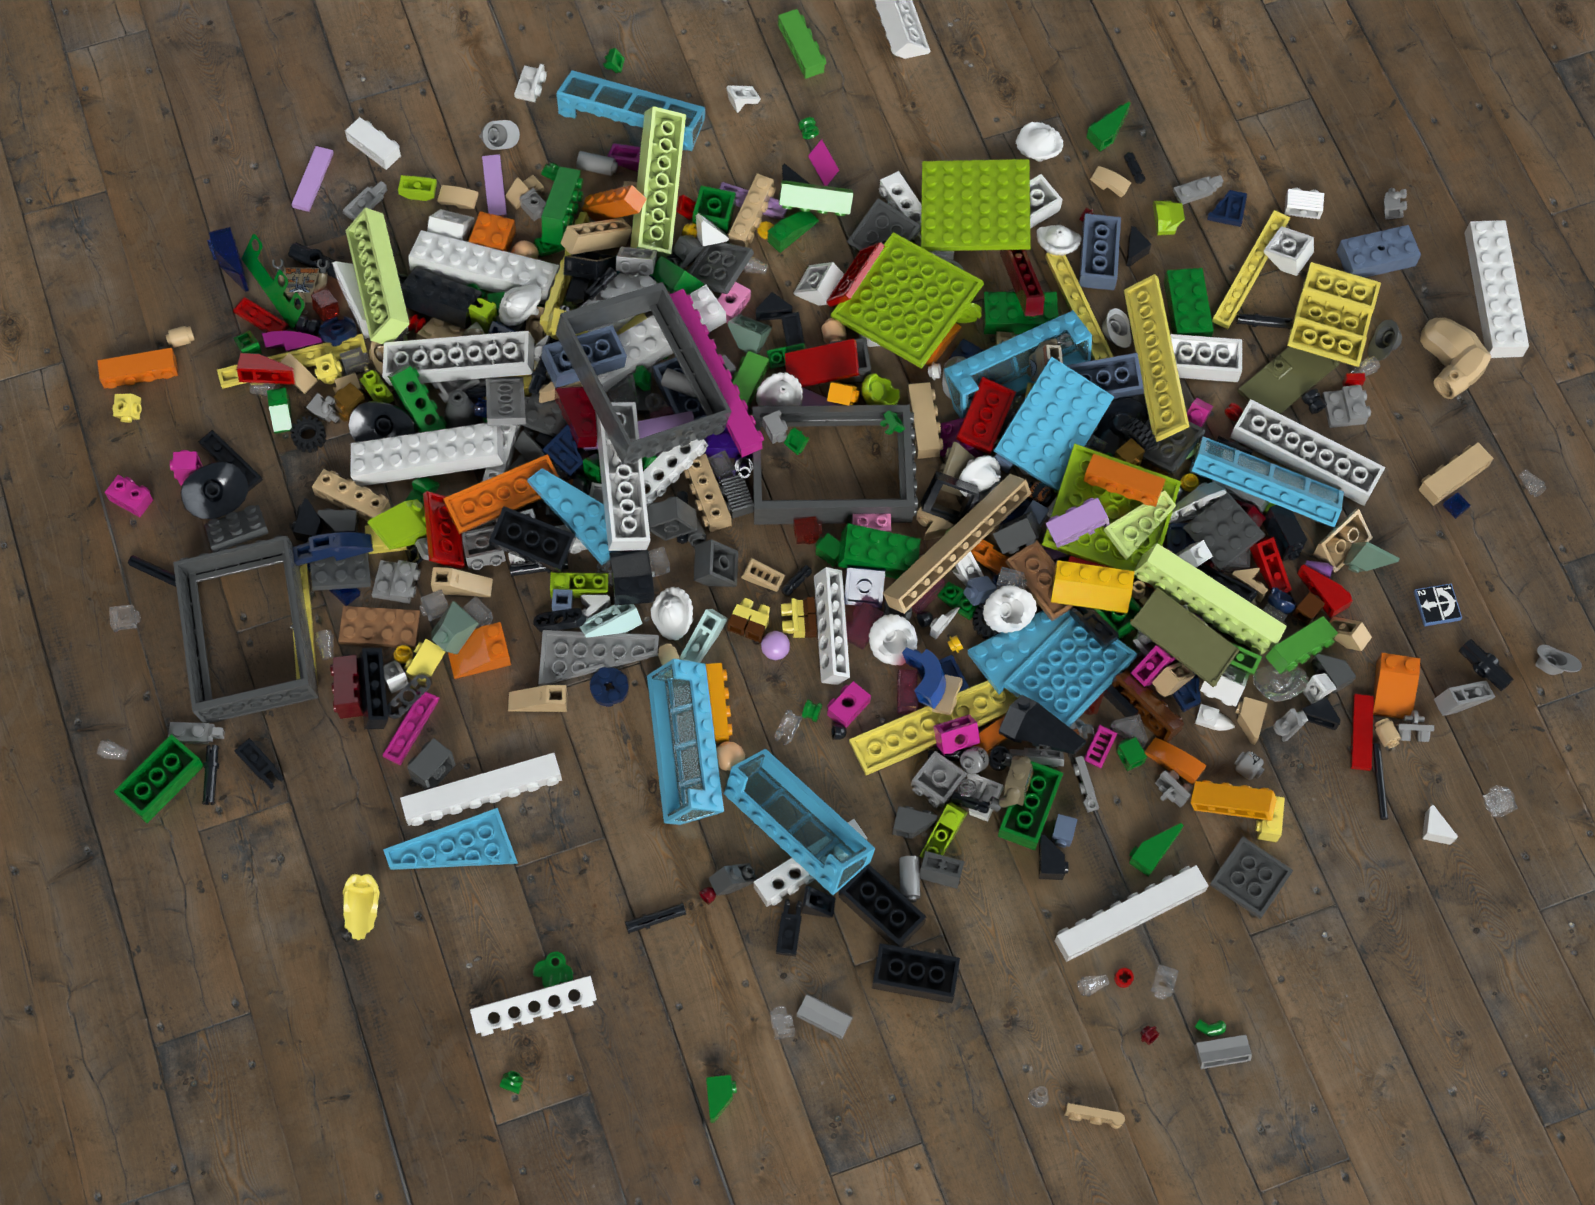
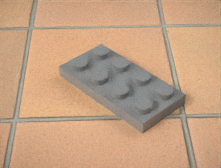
[486,377,526,426]

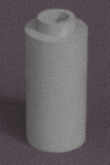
[576,151,618,176]
[661,368,697,398]
[899,856,920,903]

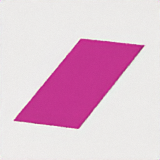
[808,139,839,186]

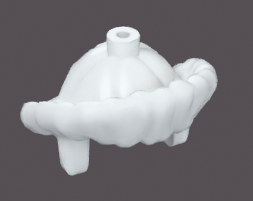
[1016,122,1063,162]
[1036,225,1082,256]
[498,284,542,326]
[756,372,803,406]
[959,455,1001,502]
[983,585,1037,633]
[650,586,694,640]
[869,614,918,666]

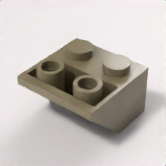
[940,442,974,496]

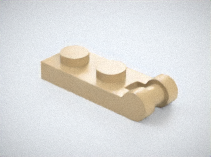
[1064,1103,1125,1129]

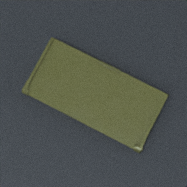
[1238,346,1340,414]
[1130,587,1239,687]

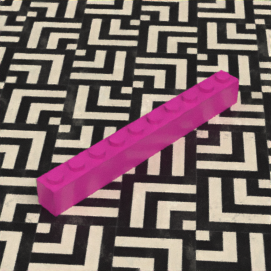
[669,289,764,457]

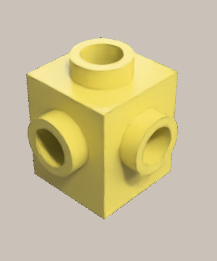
[314,353,343,384]
[112,394,142,423]

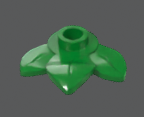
[533,951,573,988]

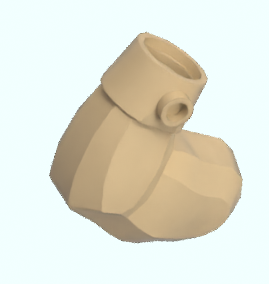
[1420,318,1491,399]

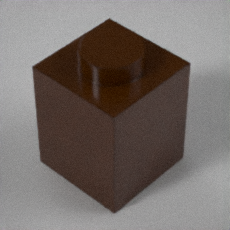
[1293,592,1325,626]

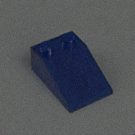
[207,227,249,292]

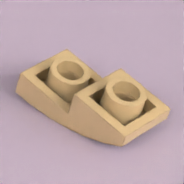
[1090,166,1131,197]
[437,185,479,209]
[280,353,318,394]
[932,675,963,715]

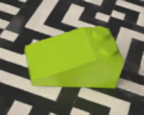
[367,499,427,550]

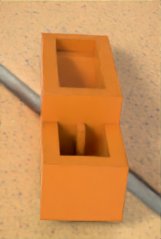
[1144,737,1206,785]

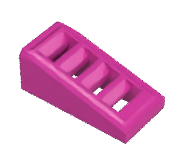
[1084,725,1118,769]

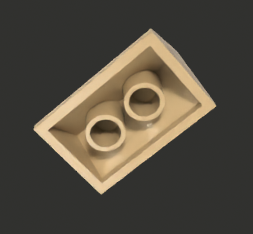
[1313,508,1373,573]

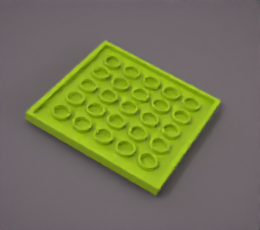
[921,159,1031,251]
[831,232,984,369]
[1042,443,1182,579]

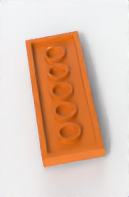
[443,454,559,534]

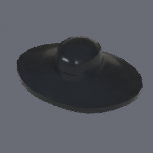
[1090,398,1149,456]
[349,401,416,442]
[180,462,248,519]

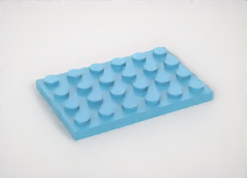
[993,357,1114,491]
[1004,610,1137,727]

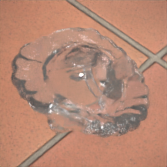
[1253,665,1308,702]

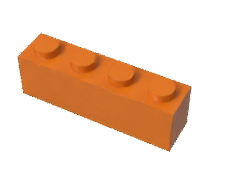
[582,185,647,222]
[97,348,178,389]
[1083,454,1166,507]

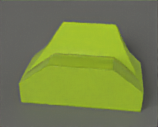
[398,175,437,201]
[1153,201,1185,235]

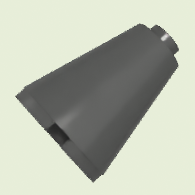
[443,390,481,429]

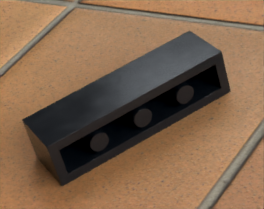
[358,648,388,729]

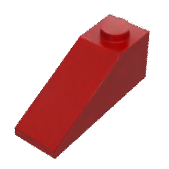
[237,353,296,384]
[1250,536,1292,593]
[1297,565,1353,619]

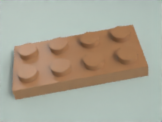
[1006,540,1075,621]
[338,606,421,649]

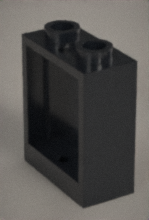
[564,252,617,280]
[920,471,980,523]
[1263,505,1307,561]

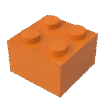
[469,211,516,252]

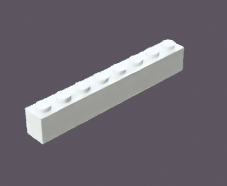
[400,753,562,826]
[1055,865,1209,962]

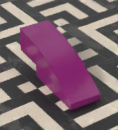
[607,143,641,172]
[262,331,323,352]

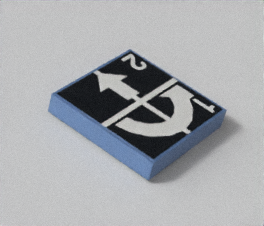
[1414,583,1462,626]

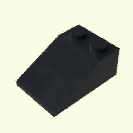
[609,550,654,606]

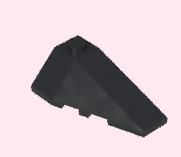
[999,695,1086,754]

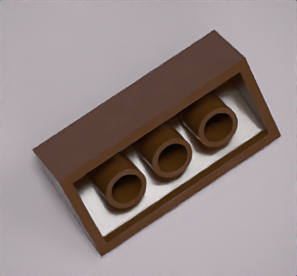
[1112,670,1184,742]

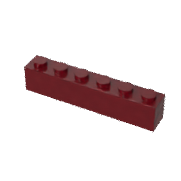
[1000,250,1045,317]

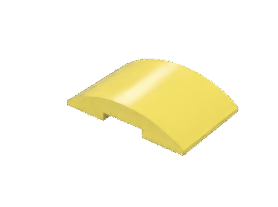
[1287,262,1381,367]

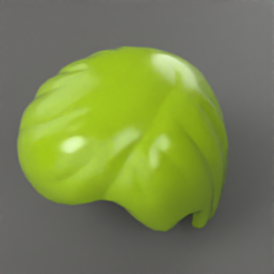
[861,373,900,405]

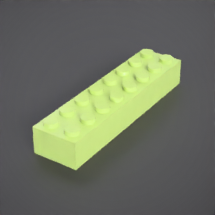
[630,106,686,258]
[346,208,409,345]
[1134,543,1287,655]

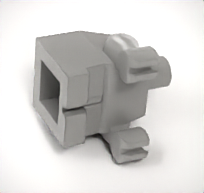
[1384,188,1407,220]
[306,393,339,423]

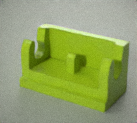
[468,298,498,334]

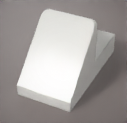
[726,85,761,113]
[953,551,984,586]
[580,595,611,619]
[1302,673,1336,704]

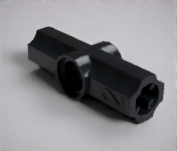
[288,242,338,279]
[1459,639,1514,691]

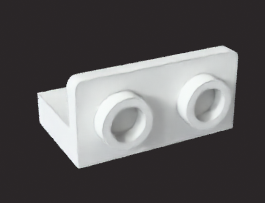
[514,64,547,102]

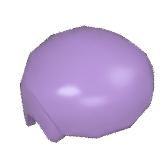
[761,631,790,660]

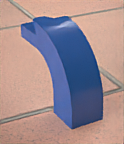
[902,647,946,709]

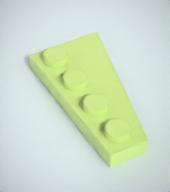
[1104,491,1176,560]

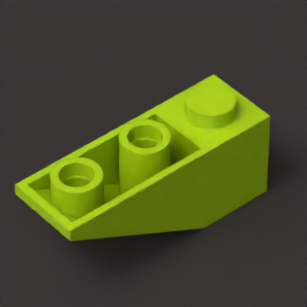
[550,573,609,599]
[920,802,968,859]

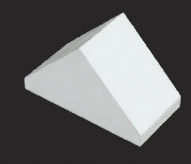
[696,213,729,246]
[383,660,408,694]
[1422,805,1458,845]

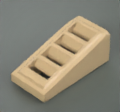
[741,558,785,592]

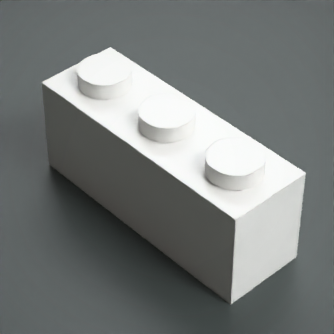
[345,117,401,170]

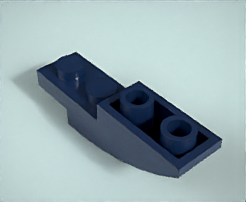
[293,532,374,566]

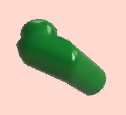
[1195,1019,1226,1037]

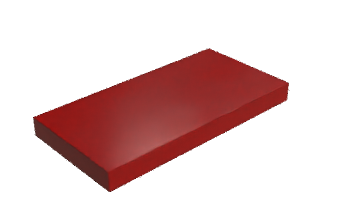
[826,242,885,307]
[785,339,859,387]
[956,377,1016,455]
[423,491,464,569]

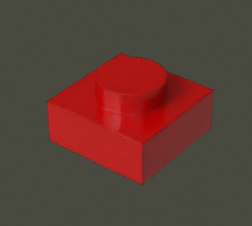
[676,194,696,220]
[1342,373,1365,387]

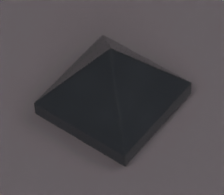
[409,545,424,564]

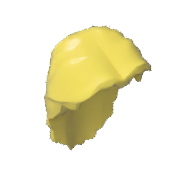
[343,874,380,941]

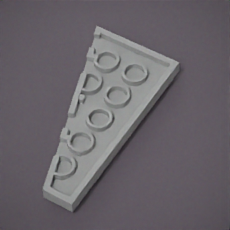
[538,630,659,686]

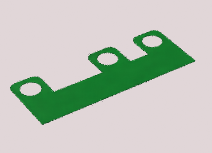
[241,234,305,331]

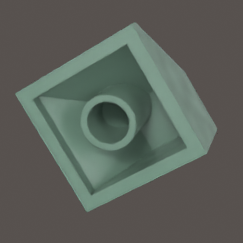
[727,314,772,354]
[1343,542,1400,573]
[431,601,479,654]

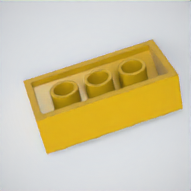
[1051,560,1135,613]

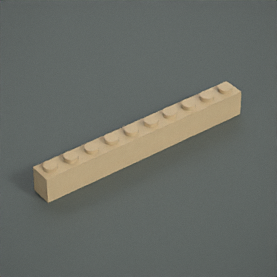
[883,474,1031,614]

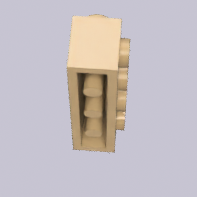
[728,174,776,247]
[561,218,632,255]
[907,382,943,459]
[1419,442,1494,506]
[683,454,732,533]
[312,469,391,521]

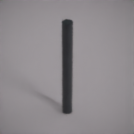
[1373,743,1388,820]

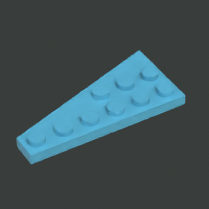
[527,468,620,565]
[968,610,1071,695]
[383,808,518,870]

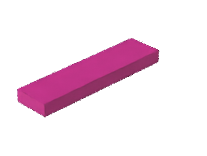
[383,692,439,766]

